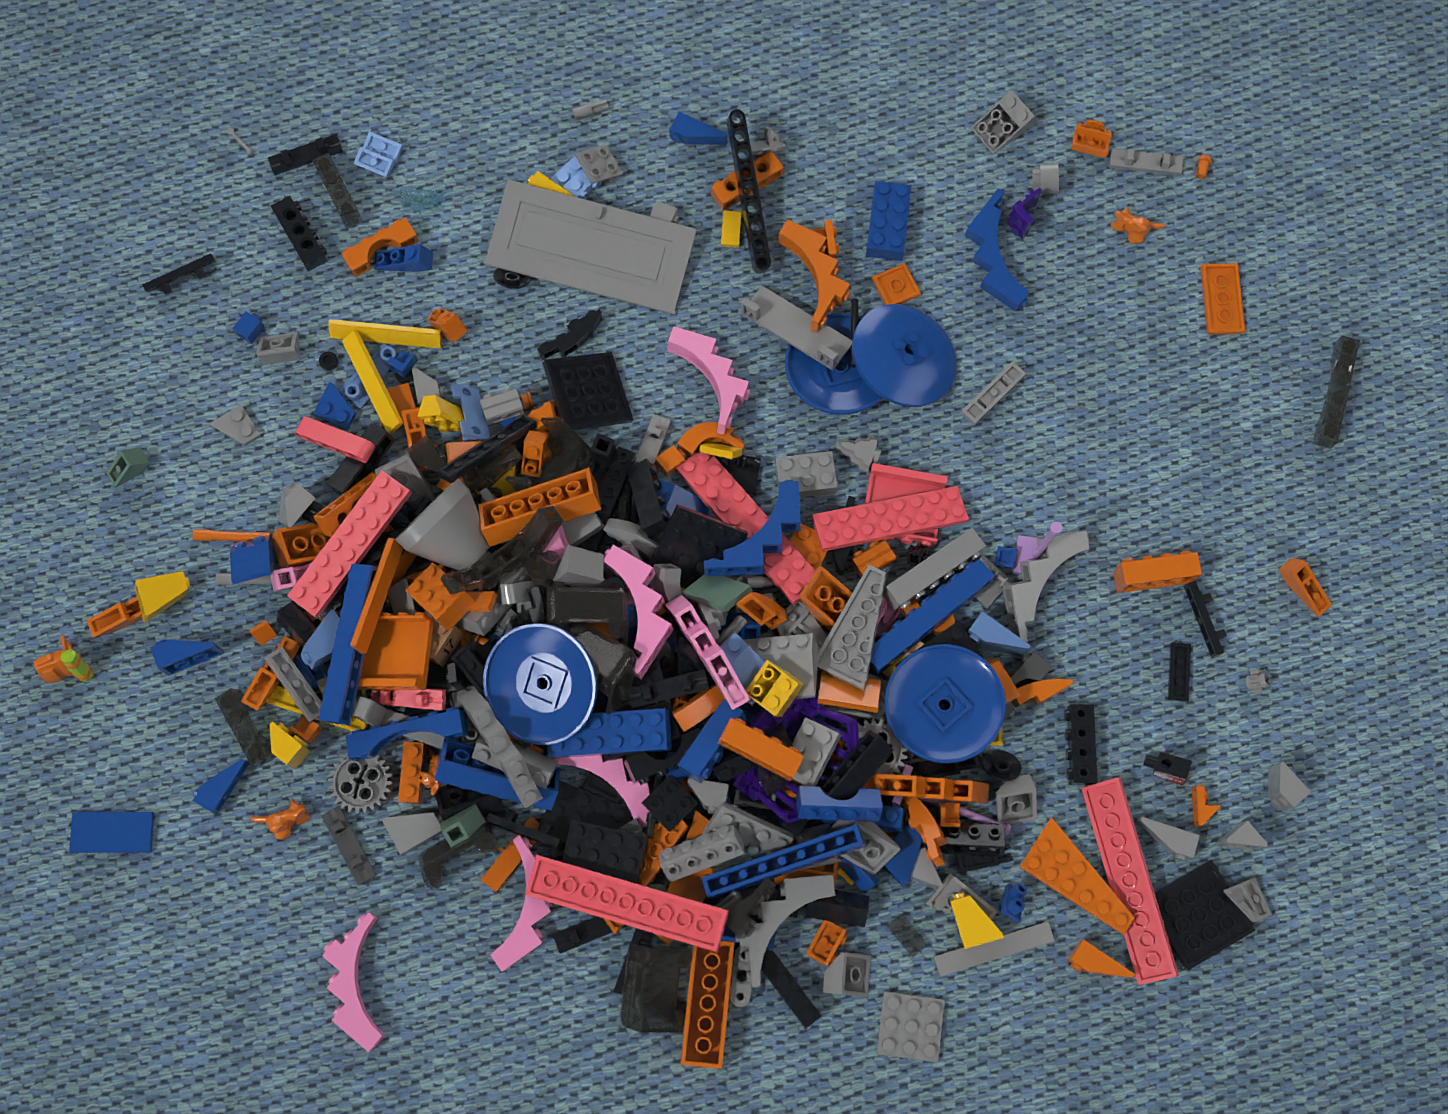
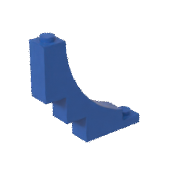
[965,188,1029,312]
[704,480,801,576]

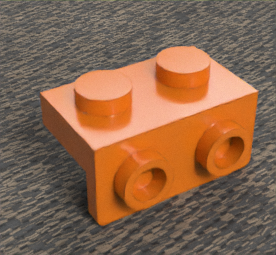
[813,220,839,259]
[805,920,848,967]

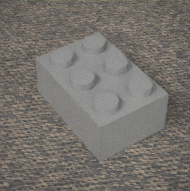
[775,451,837,498]

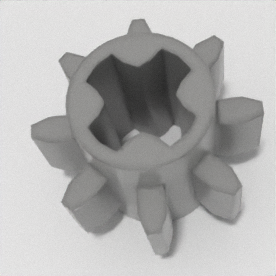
[1246,669,1270,694]

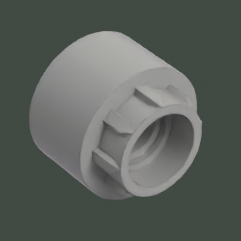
[1032,162,1059,195]

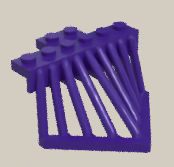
[729,697,859,823]

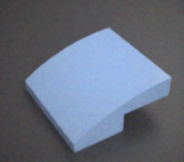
[353,131,404,177]

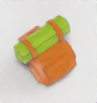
[33,635,93,684]

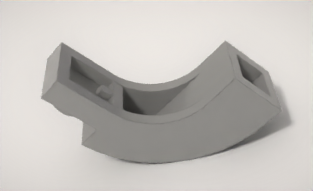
[653,564,698,607]

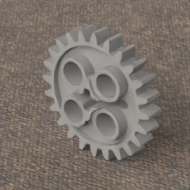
[843,718,907,775]
[328,753,394,815]

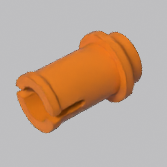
[1195,155,1212,179]

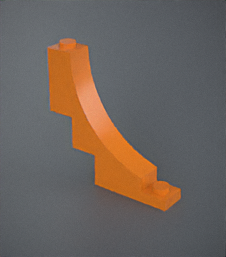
[863,774,989,804]

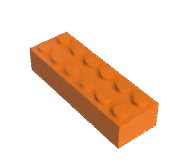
[479,468,601,547]
[681,941,734,1069]

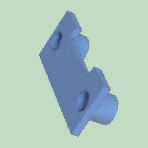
[338,343,398,410]
[451,383,490,442]

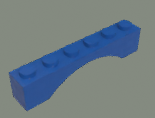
[345,707,469,761]

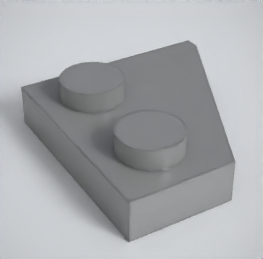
[1224,877,1272,923]

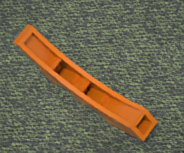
[778,219,851,333]

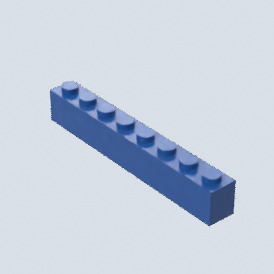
[869,559,995,676]
[318,564,377,726]
[702,824,866,899]

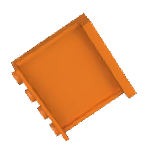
[357,612,434,690]

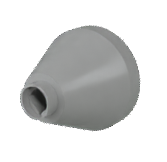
[395,478,494,576]

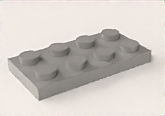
[703,802,794,859]

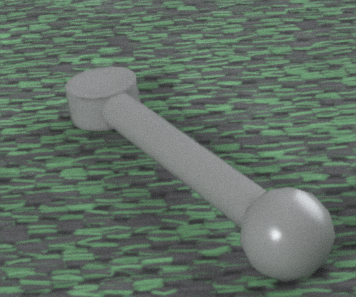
[227,128,253,155]

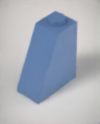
[301,609,340,669]

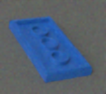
[69,812,154,853]

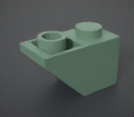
[440,804,485,847]

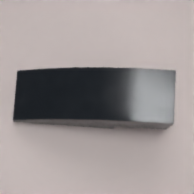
[917,754,981,778]

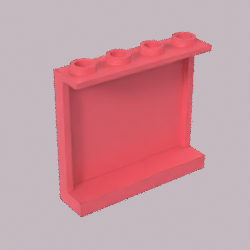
[865,463,948,548]

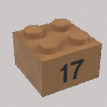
[424,611,464,667]

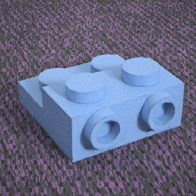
[550,156,602,200]

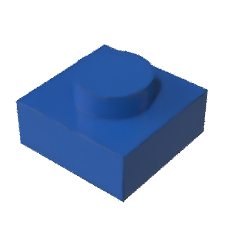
[994,546,1018,569]

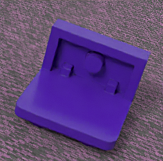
[1007,188,1042,239]

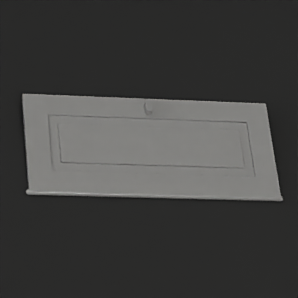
[483,179,697,315]

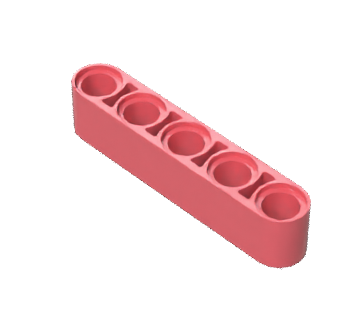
[294,416,376,463]

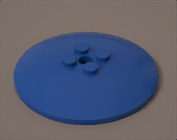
[852,304,957,407]
[785,313,883,415]
[483,623,597,745]
[885,644,1006,763]

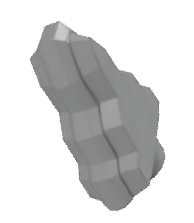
[835,436,881,473]

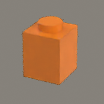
[655,445,686,477]

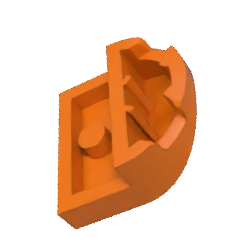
[1071,120,1112,158]

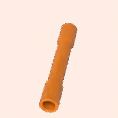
[192,529,272,542]

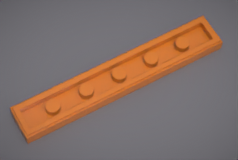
[350,538,403,654]

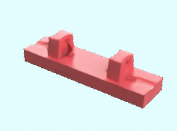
[371,688,446,711]

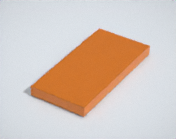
[1200,263,1245,335]

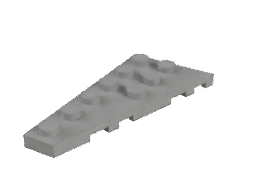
[817,565,887,691]

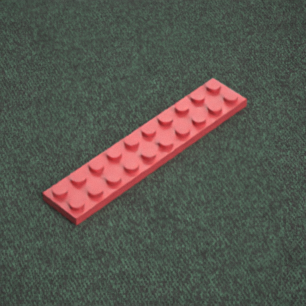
[676,451,815,606]
[1081,777,1179,985]
[525,855,729,952]

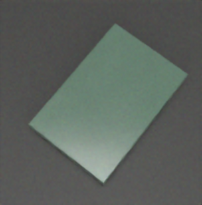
[683,574,752,612]

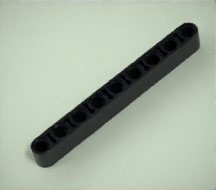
[727,109,771,274]

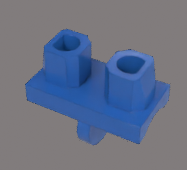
[999,883,1027,923]

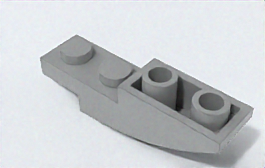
[603,518,661,558]

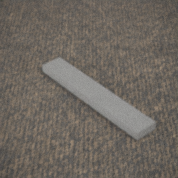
[933,921,1055,977]

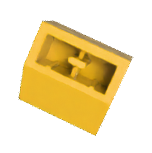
[417,395,465,433]
[746,660,805,717]
[270,721,311,770]

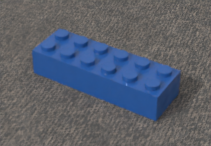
[548,708,672,758]
[434,738,560,810]

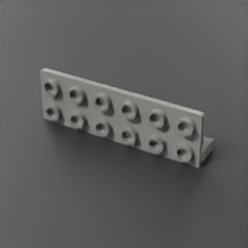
[740,286,852,370]

